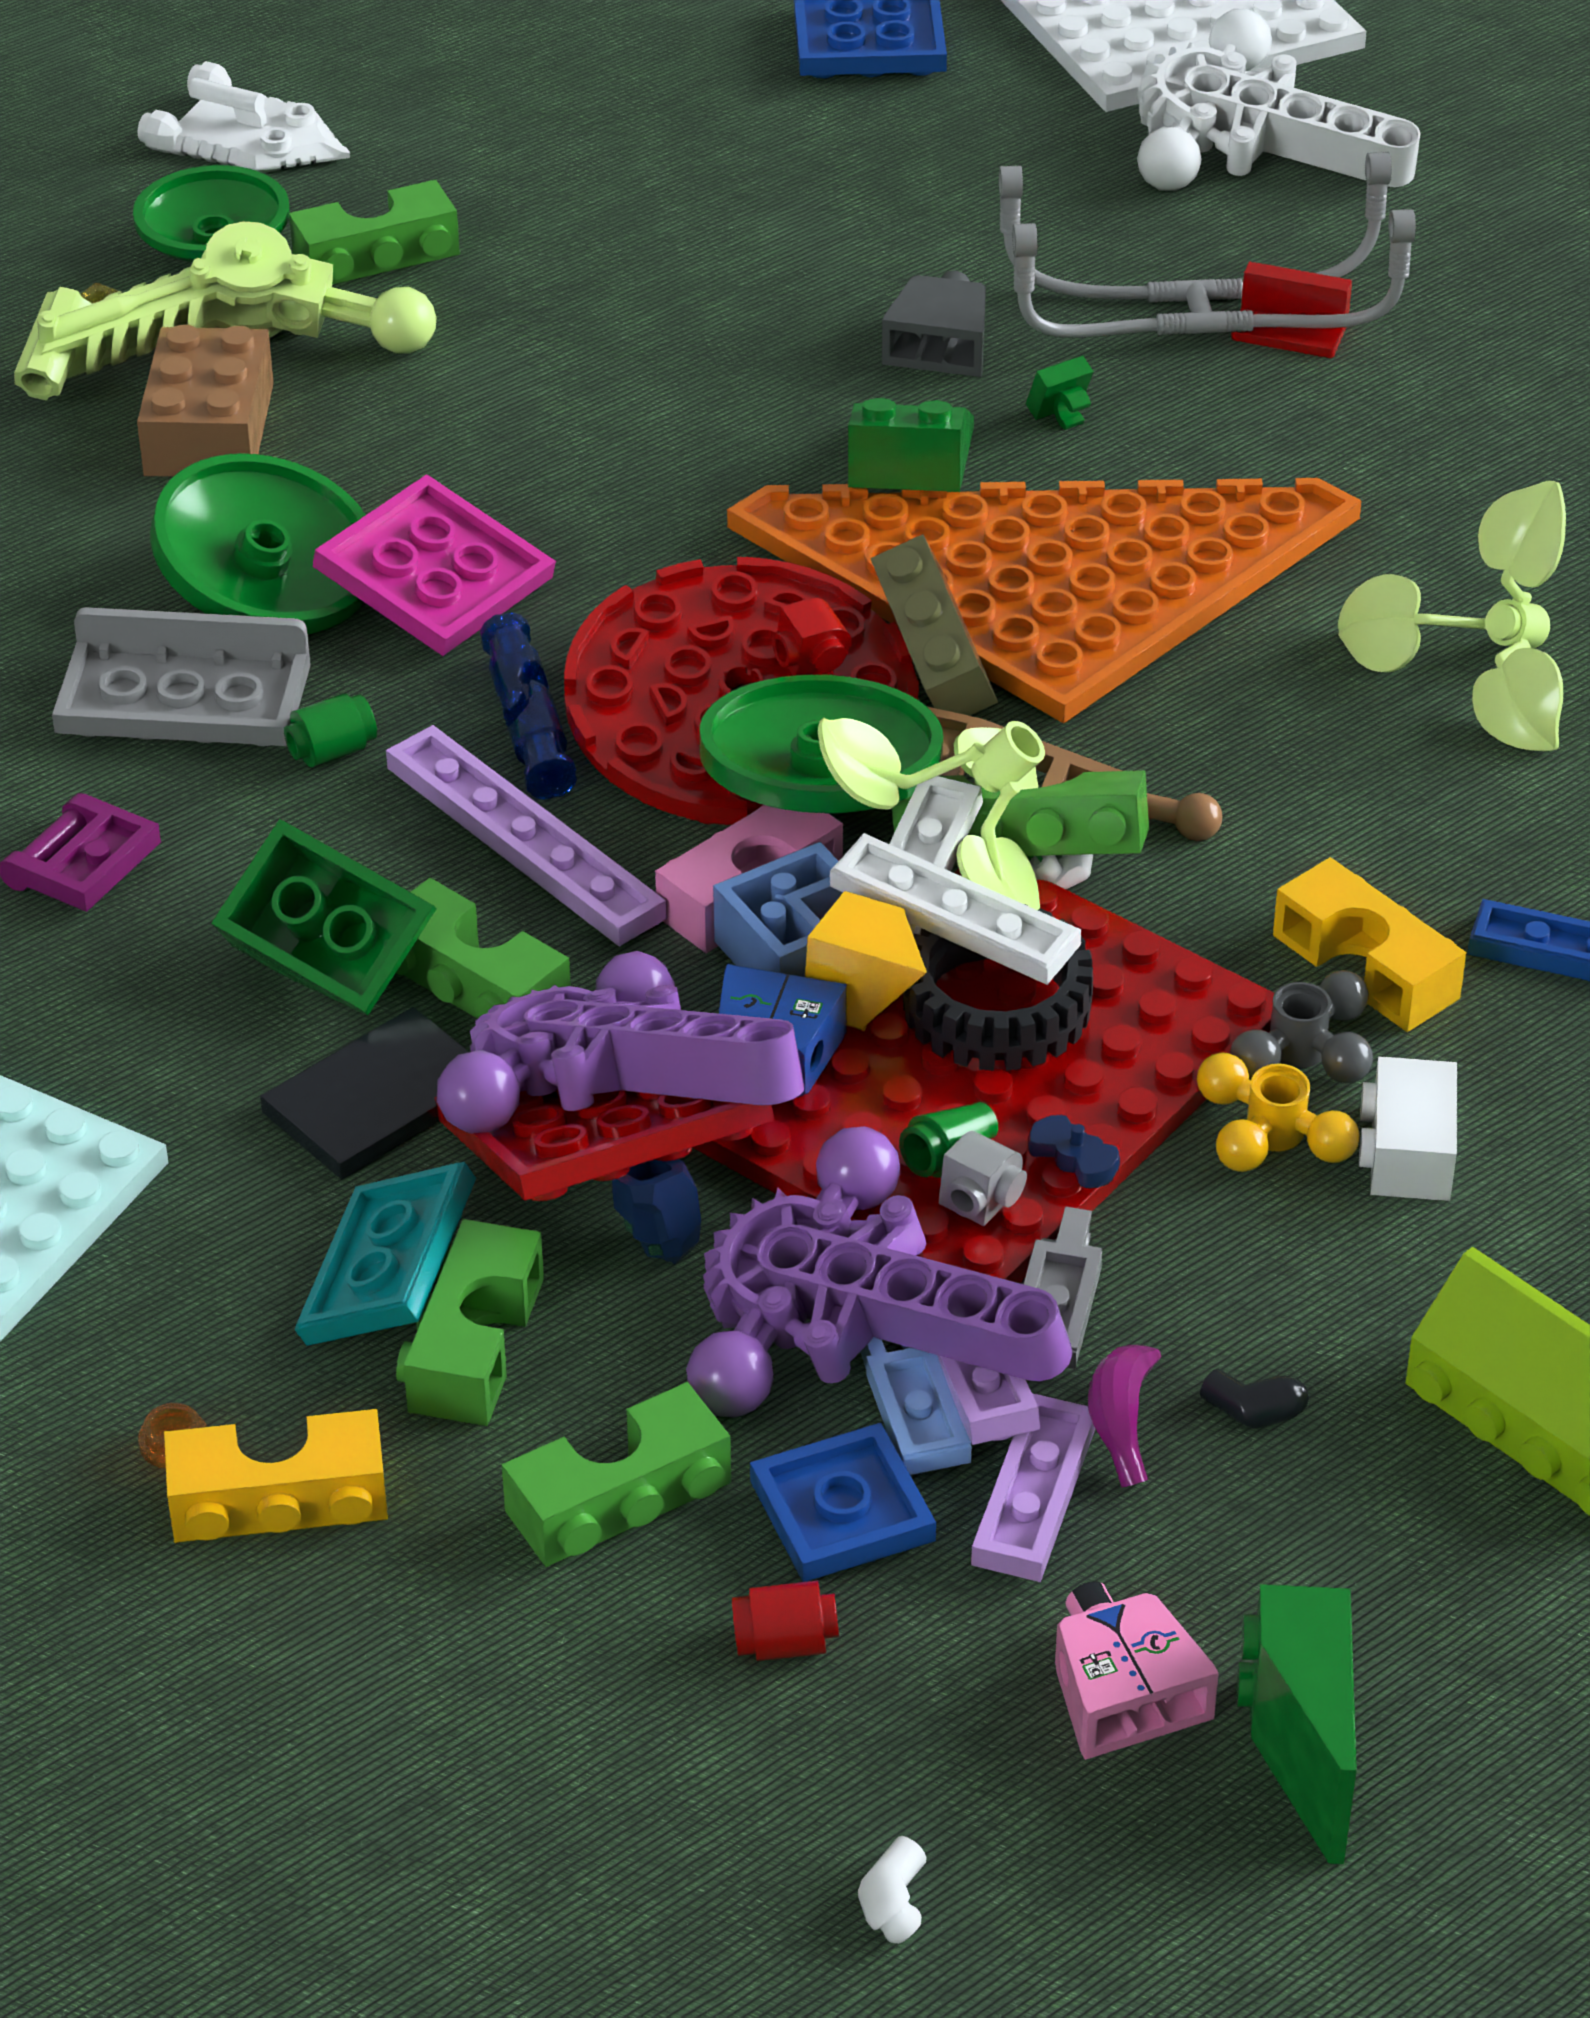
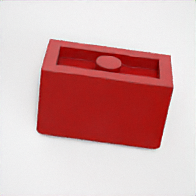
[1231,261,1352,358]

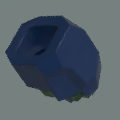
[612,1159,701,1265]

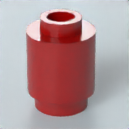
[732,1580,839,1661]

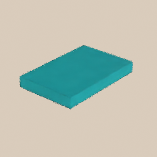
[294,1162,476,1346]

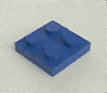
[750,1423,936,1582]

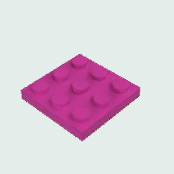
[312,474,556,656]

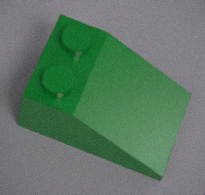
[848,398,974,492]
[211,818,436,1015]
[1237,1584,1357,1864]

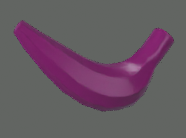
[1088,1345,1162,1488]

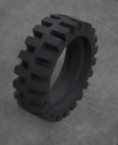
[903,904,1093,1071]

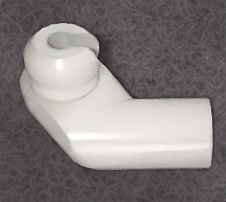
[1030,854,1093,889]
[858,1836,926,1944]

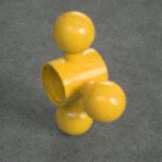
[1197,1053,1360,1172]

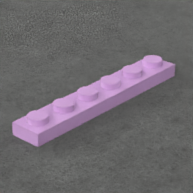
[386,725,667,947]

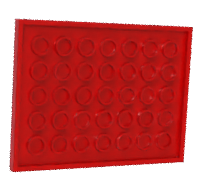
[692,868,1275,1283]

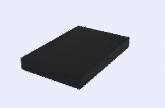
[260,1007,469,1180]

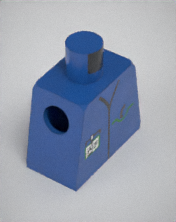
[719,964,847,1097]

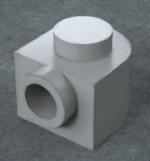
[939,1130,1027,1226]

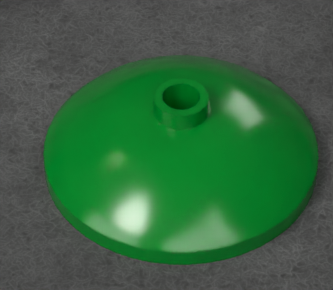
[133,165,290,262]

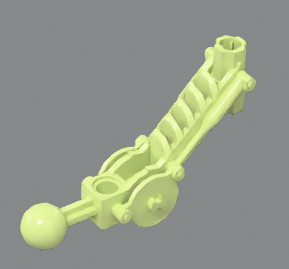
[14,221,437,401]

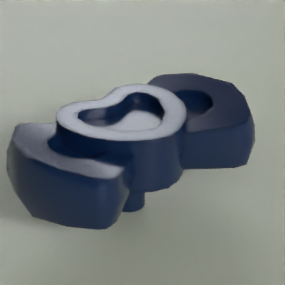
[1028,1115,1120,1188]

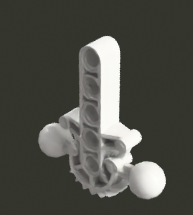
[1137,8,1421,191]

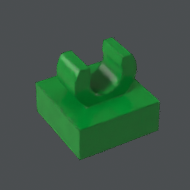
[1025,355,1094,430]

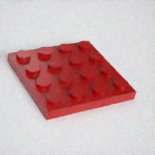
[434,1089,774,1201]

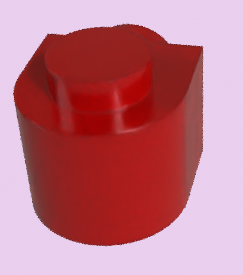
[772,598,852,676]

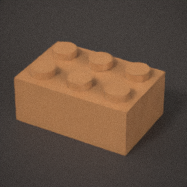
[137,325,274,477]

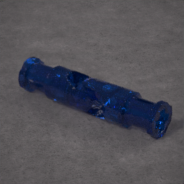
[480,612,577,800]

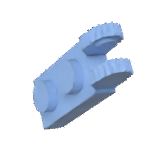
[860,1337,972,1475]

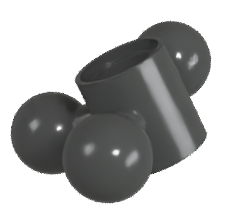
[1230,970,1373,1083]

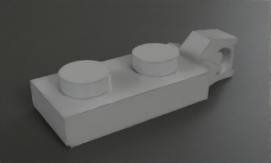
[1024,1207,1102,1369]

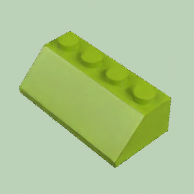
[1405,1246,1590,1516]

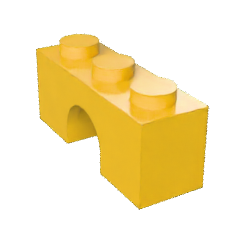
[1273,857,1467,1033]
[164,1409,388,1543]

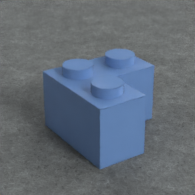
[713,842,843,977]

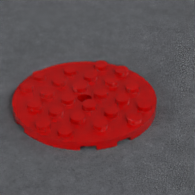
[564,557,919,825]

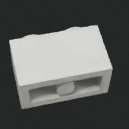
[1359,1056,1457,1201]

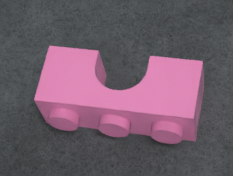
[655,805,843,953]

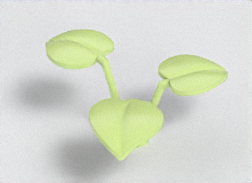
[1338,481,1566,751]
[818,717,1045,910]

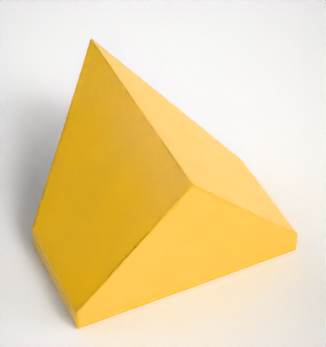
[805,891,927,1031]

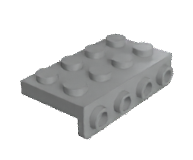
[52,607,311,746]

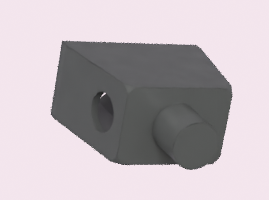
[882,271,986,377]

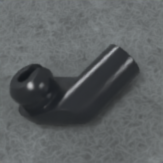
[1200,1368,1309,1429]

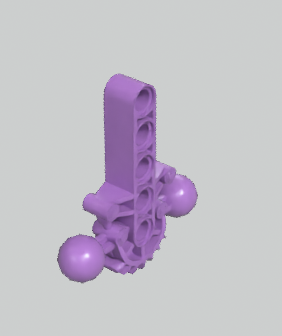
[437,951,804,1134]
[686,1126,1072,1417]

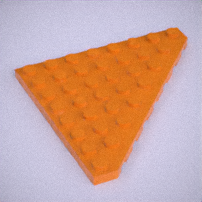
[727,478,1362,724]

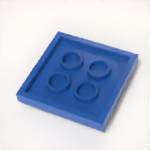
[793,0,947,78]

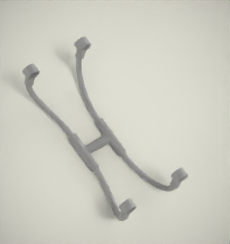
[999,152,1416,338]

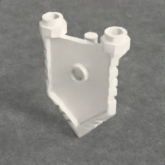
[138,61,350,173]

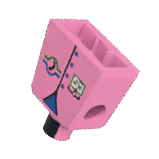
[1055,1581,1219,1760]

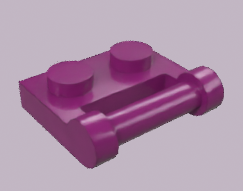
[0,793,161,912]

